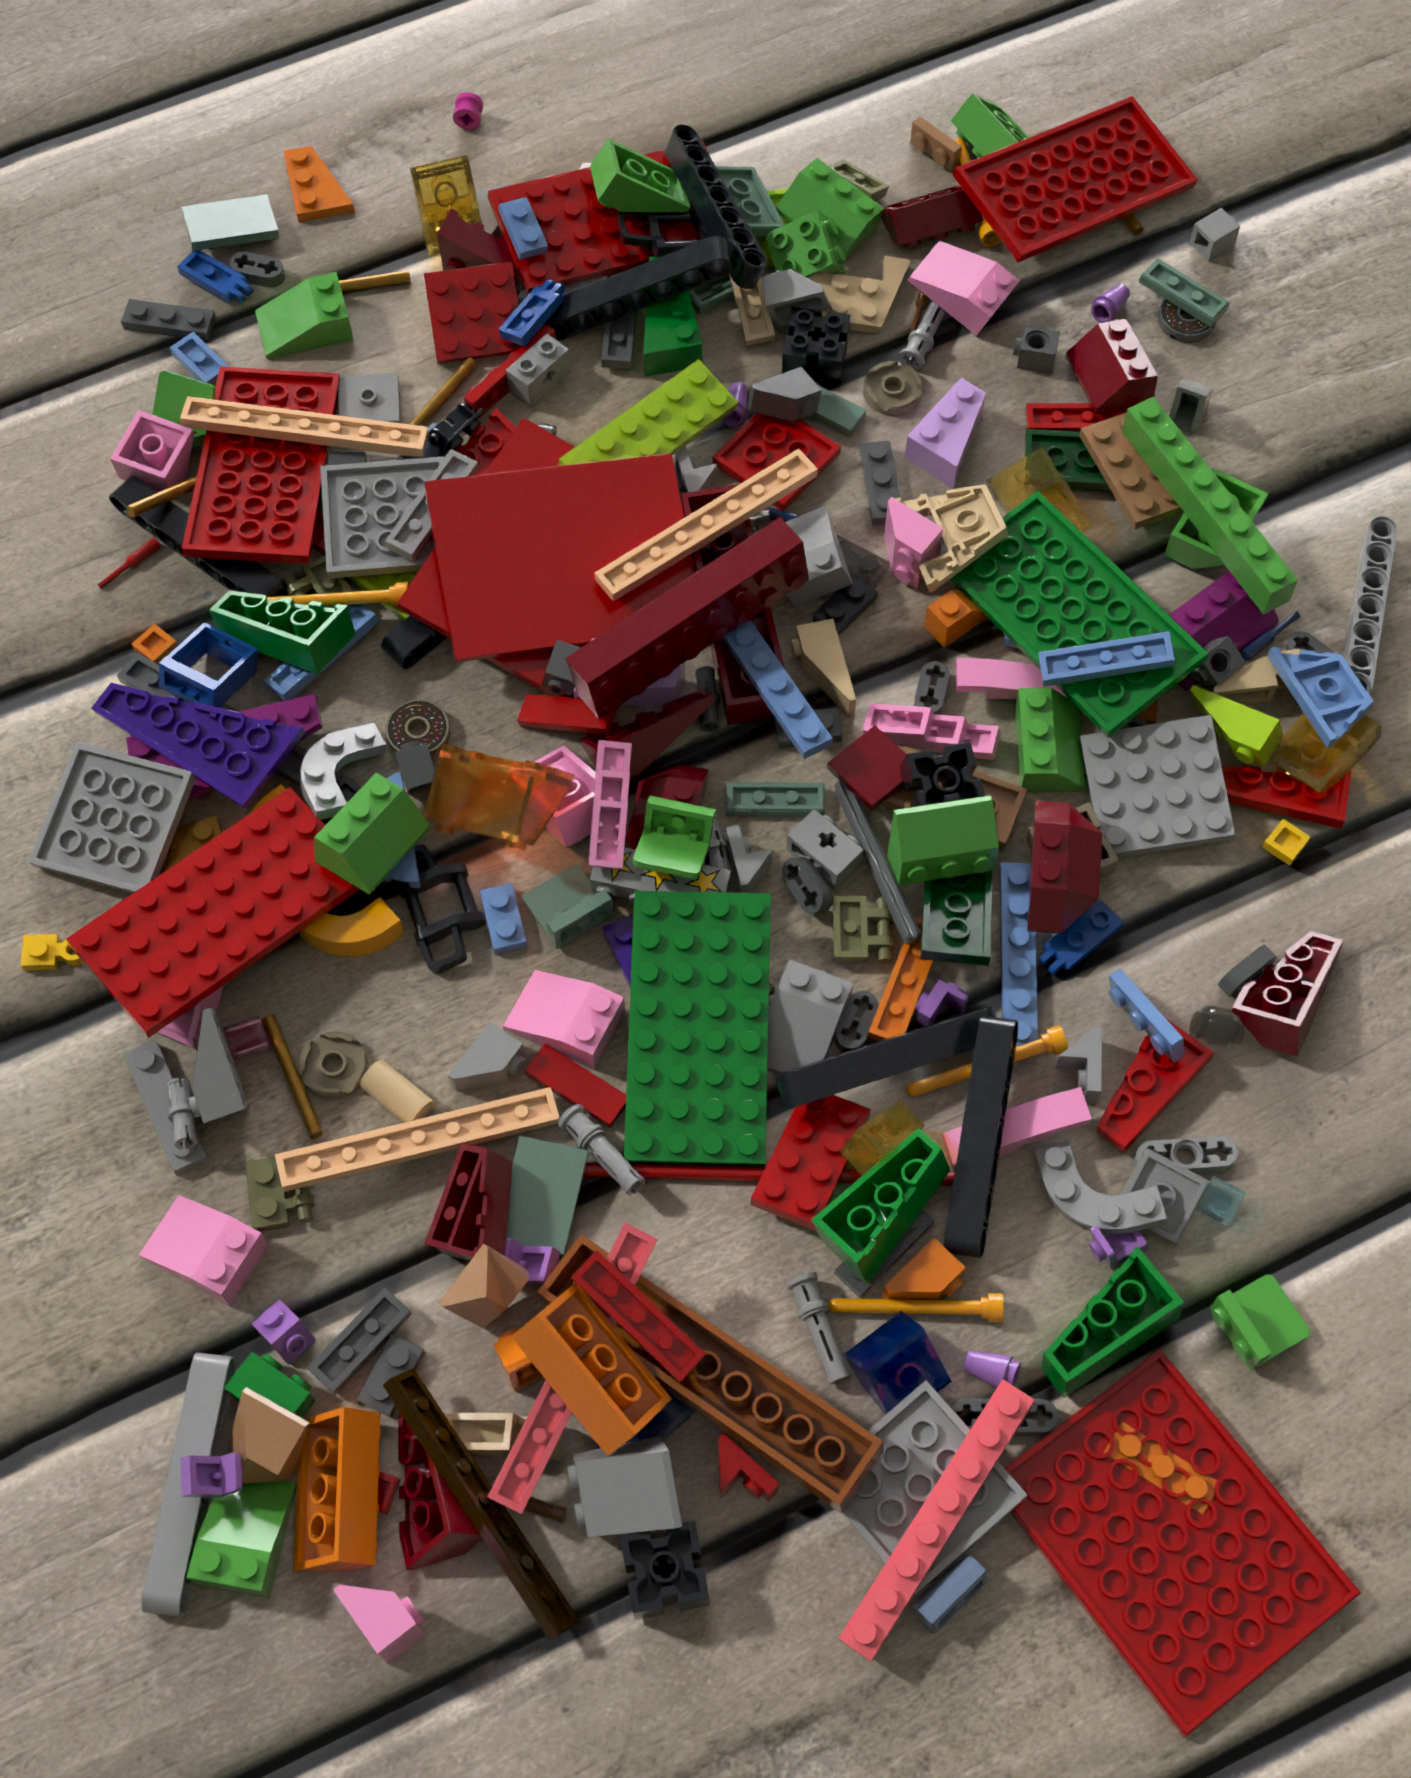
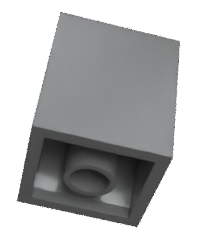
[567,1436,682,1537]

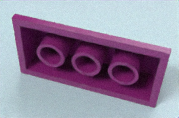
[1169,571,1279,692]

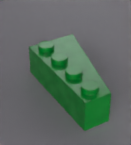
[643,254,702,377]
[210,590,356,674]
[811,1128,950,1285]
[1041,1246,1184,1398]

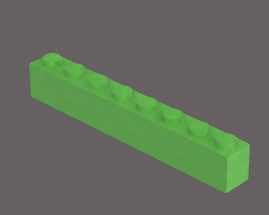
[1122,397,1298,614]

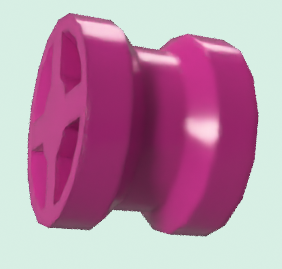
[453,92,484,130]

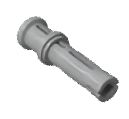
[898,301,946,371]
[558,1104,645,1196]
[786,1272,851,1385]

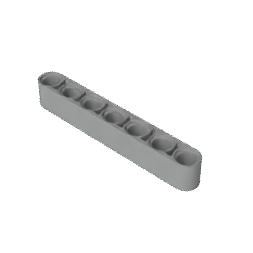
[1343,516,1397,695]
[142,1352,235,1617]

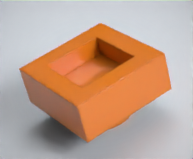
[131,624,178,665]

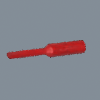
[98,537,161,589]

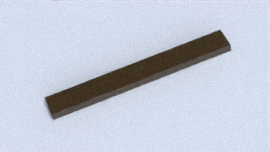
[383,1368,580,1642]

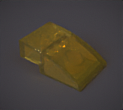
[410,155,481,255]
[986,446,1091,532]
[1267,713,1381,794]

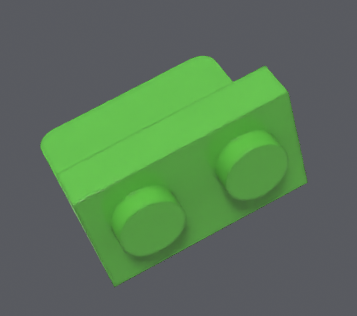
[767,210,846,278]
[152,371,216,451]
[633,796,716,879]
[1210,1274,1310,1371]

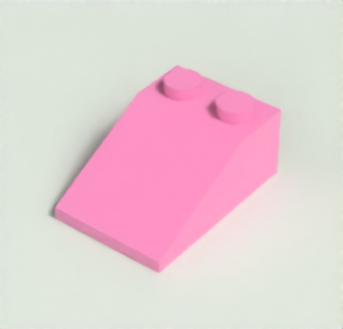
[908,241,1020,336]
[510,745,595,848]
[503,970,626,1070]
[139,1195,269,1307]

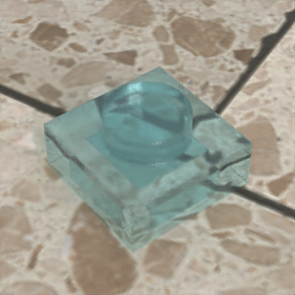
[1196,1176,1246,1226]

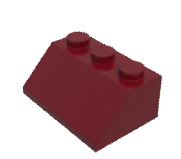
[881,185,983,248]
[1066,319,1158,414]

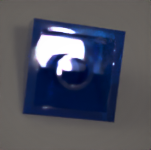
[844,1311,952,1415]

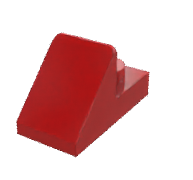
[718,1433,780,1502]

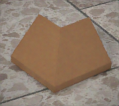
[439,1244,529,1329]
[229,1387,310,1484]

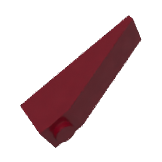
[579,689,715,783]
[1232,931,1343,1057]
[398,1414,483,1570]

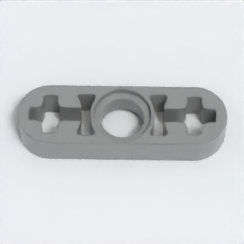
[1133,1136,1238,1174]

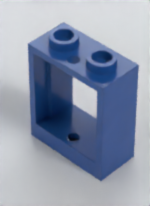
[159,622,258,708]

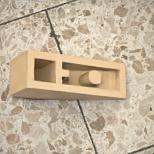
[791,619,856,717]

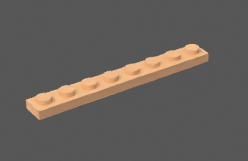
[180,396,429,458]
[594,448,818,602]
[275,1087,560,1192]

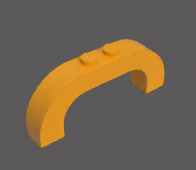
[250,784,404,957]

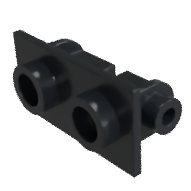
[428,403,484,457]

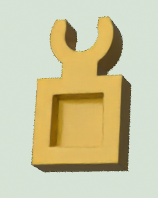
[20,934,82,971]

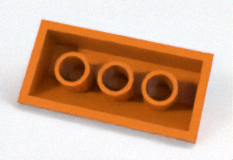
[511,1283,672,1456]
[293,1407,381,1572]

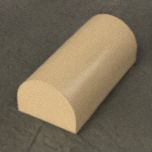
[360,1059,436,1123]

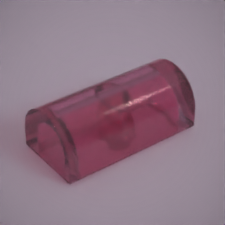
[192,1015,270,1060]

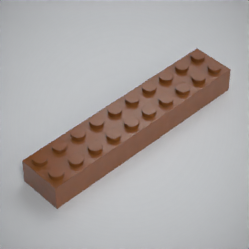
[537,1234,884,1514]

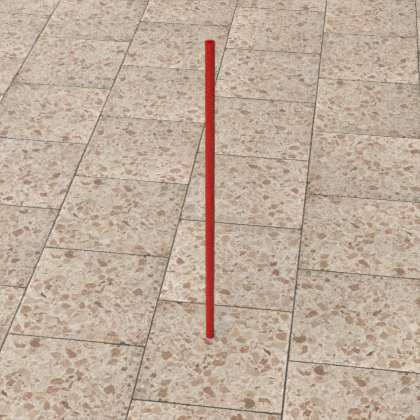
[511,1160,955,1186]

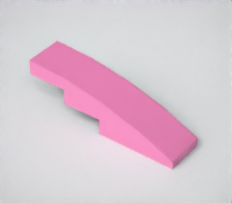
[955,658,1067,699]
[862,703,1001,760]
[588,740,632,870]
[942,1087,1092,1168]

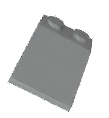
[785,505,853,608]
[767,959,853,1074]
[189,1008,249,1123]

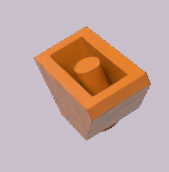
[924,590,988,648]
[882,1238,966,1300]
[493,1328,543,1391]

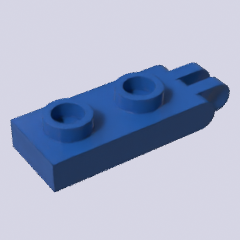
[177,250,254,304]
[498,279,565,347]
[1038,899,1124,975]

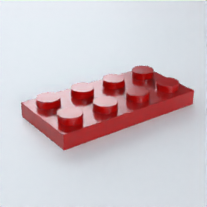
[750,1095,871,1231]

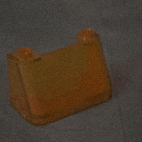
[424,743,574,851]

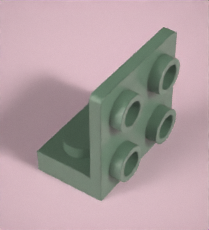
[522,864,613,950]

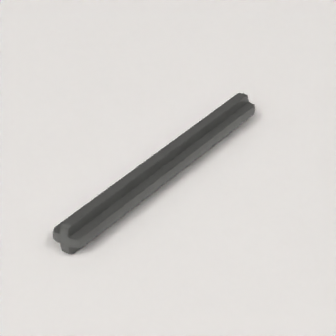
[835,781,921,945]

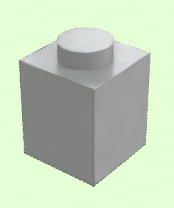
[1190,208,1240,262]

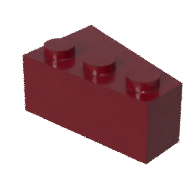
[437,208,524,295]
[425,1142,513,1262]

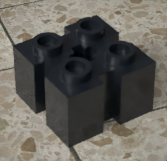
[782,307,851,385]
[900,741,985,807]
[620,1521,710,1620]

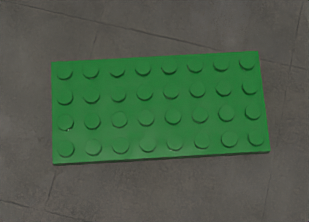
[950,490,1208,738]
[624,891,771,1166]

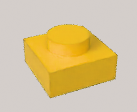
[1262,819,1311,866]

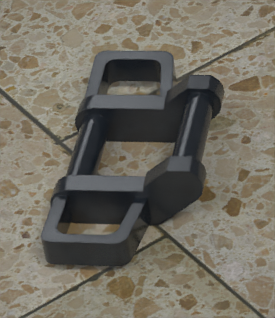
[617,208,710,257]
[397,844,486,974]

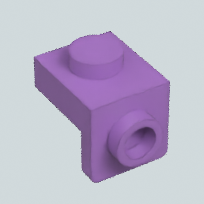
[915,979,969,1028]
[1089,1226,1148,1270]
[505,1239,560,1286]
[252,1299,316,1364]
[180,1452,243,1498]

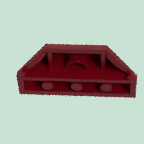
[626,764,709,850]
[1027,801,1102,934]

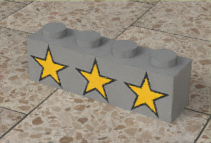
[590,848,731,904]

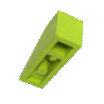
[1190,685,1283,767]

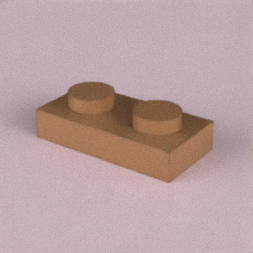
[910,116,962,172]

